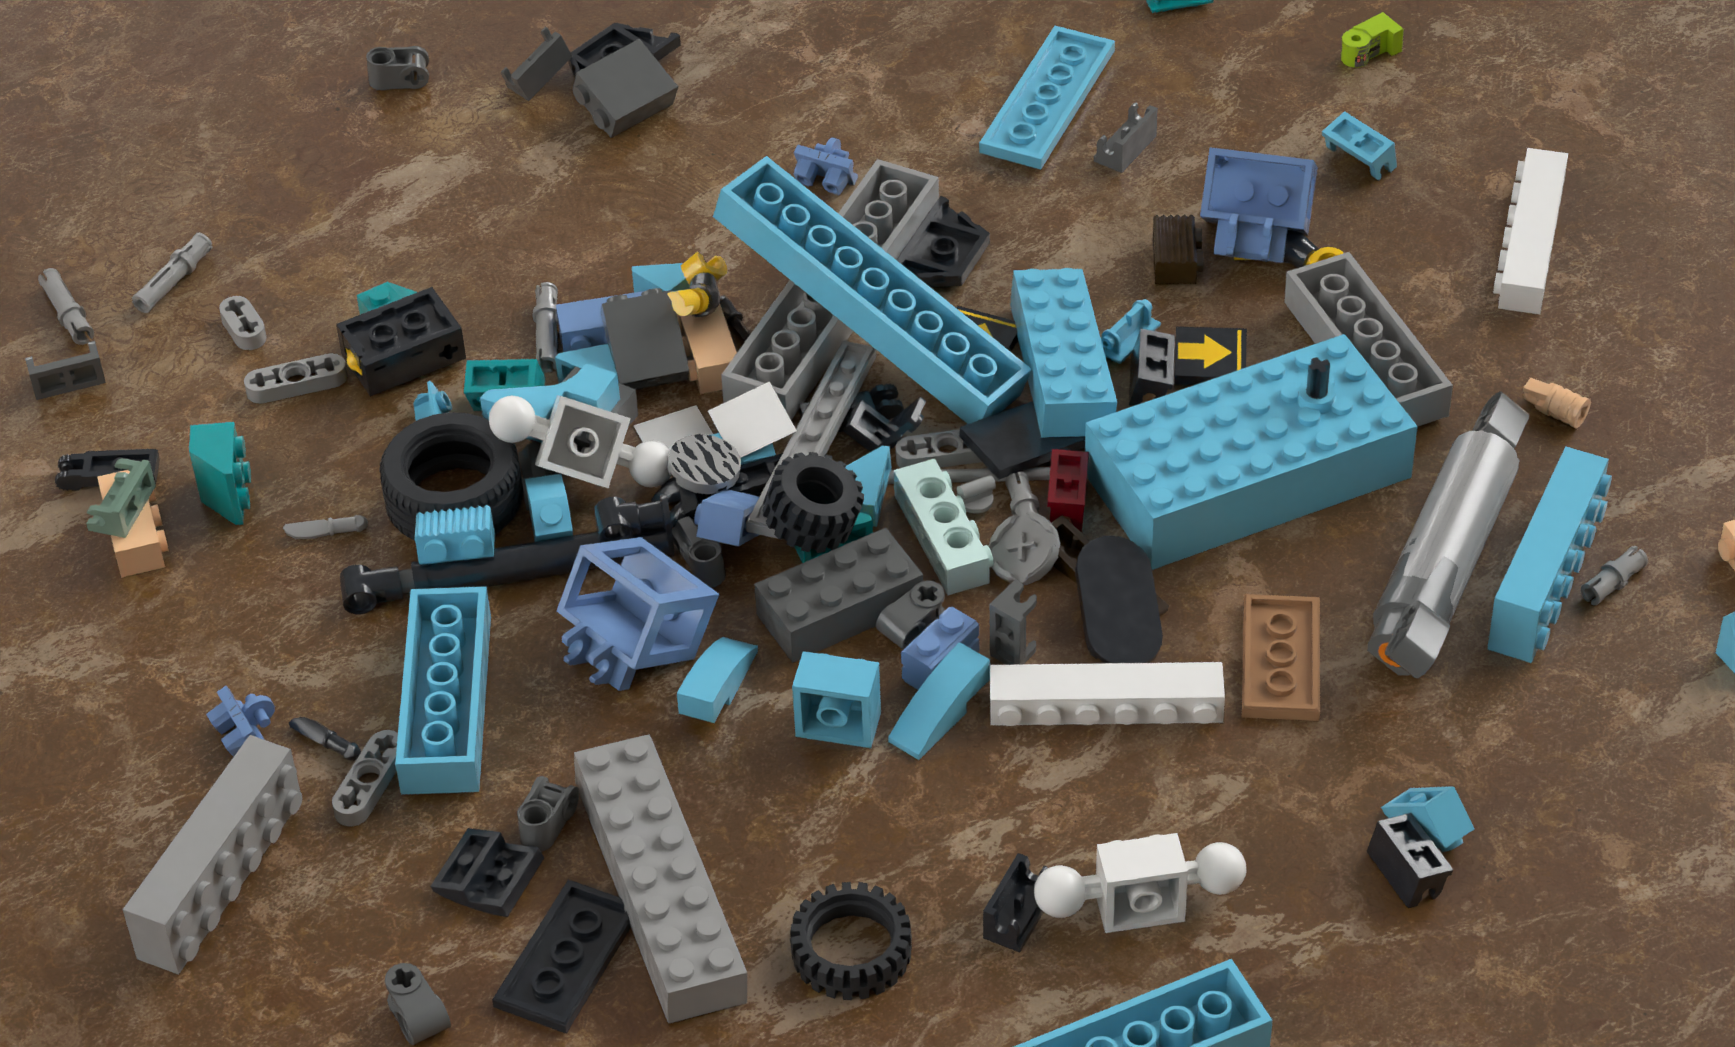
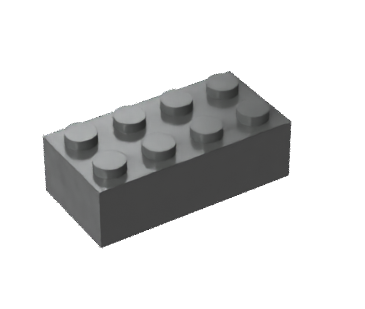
[754,528,923,663]

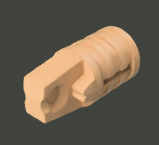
[1523,378,1591,429]

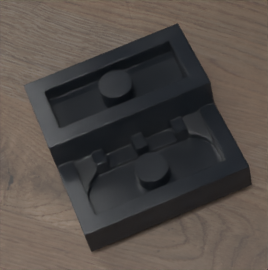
[430,828,544,917]

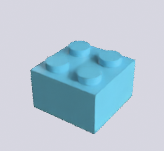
[792,651,881,748]

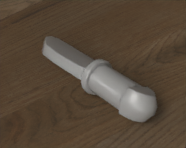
[283,515,368,539]

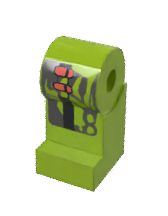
[1341,12,1404,68]

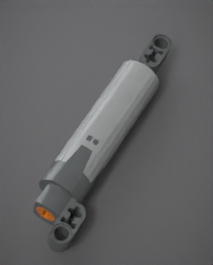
[1367,391,1529,678]

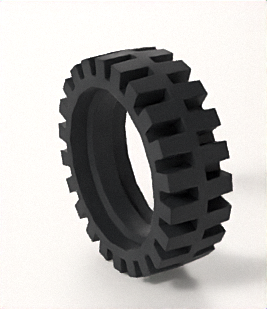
[790,882,912,1000]

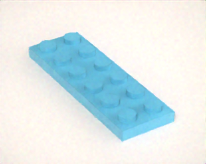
[979,26,1115,169]

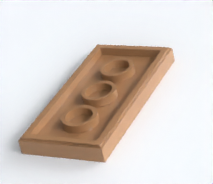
[1241,594,1320,721]

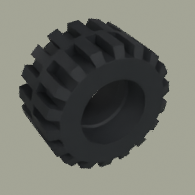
[762,452,864,553]

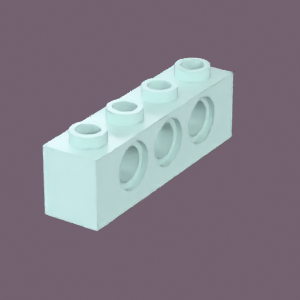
[894,458,994,595]

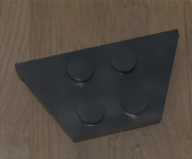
[568,23,681,78]
[897,196,990,287]

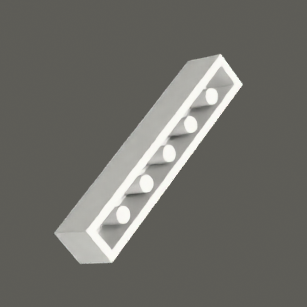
[1493,148,1568,315]
[990,662,1225,726]

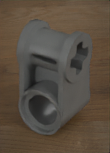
[366,46,429,90]
[876,580,945,650]
[517,776,579,852]
[385,963,451,1045]

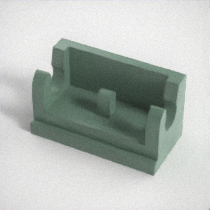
[86,459,156,538]

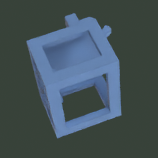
[1200,147,1318,263]
[557,537,719,691]

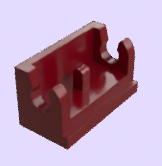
[1047,449,1089,533]

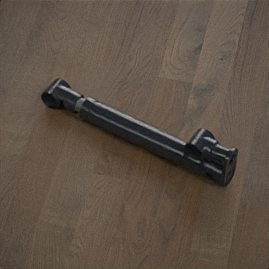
[340,494,675,615]

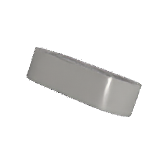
[219,296,267,350]

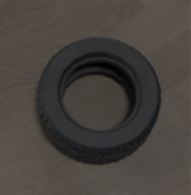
[379,412,523,541]

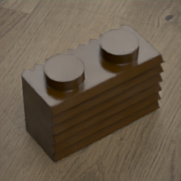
[1153,214,1204,284]

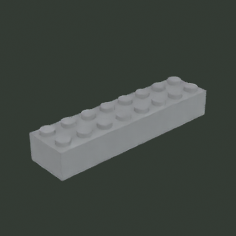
[574,734,747,1024]

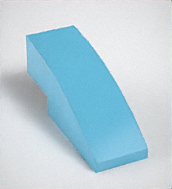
[677,637,758,723]
[888,642,990,760]

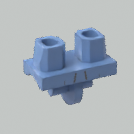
[794,137,858,195]
[206,686,275,757]

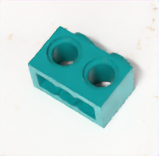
[464,359,546,411]

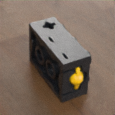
[336,287,466,397]

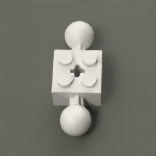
[489,395,672,488]
[1034,833,1246,933]

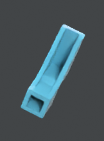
[480,363,620,443]

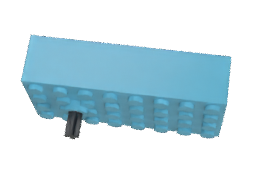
[1085,334,1417,570]

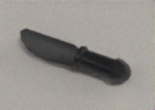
[720,295,751,341]
[288,717,361,761]

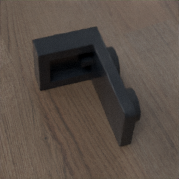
[842,397,926,452]

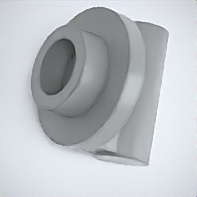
[957,475,996,514]

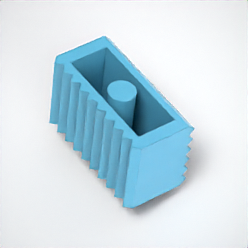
[415,505,495,565]

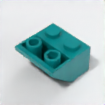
[189,422,251,525]

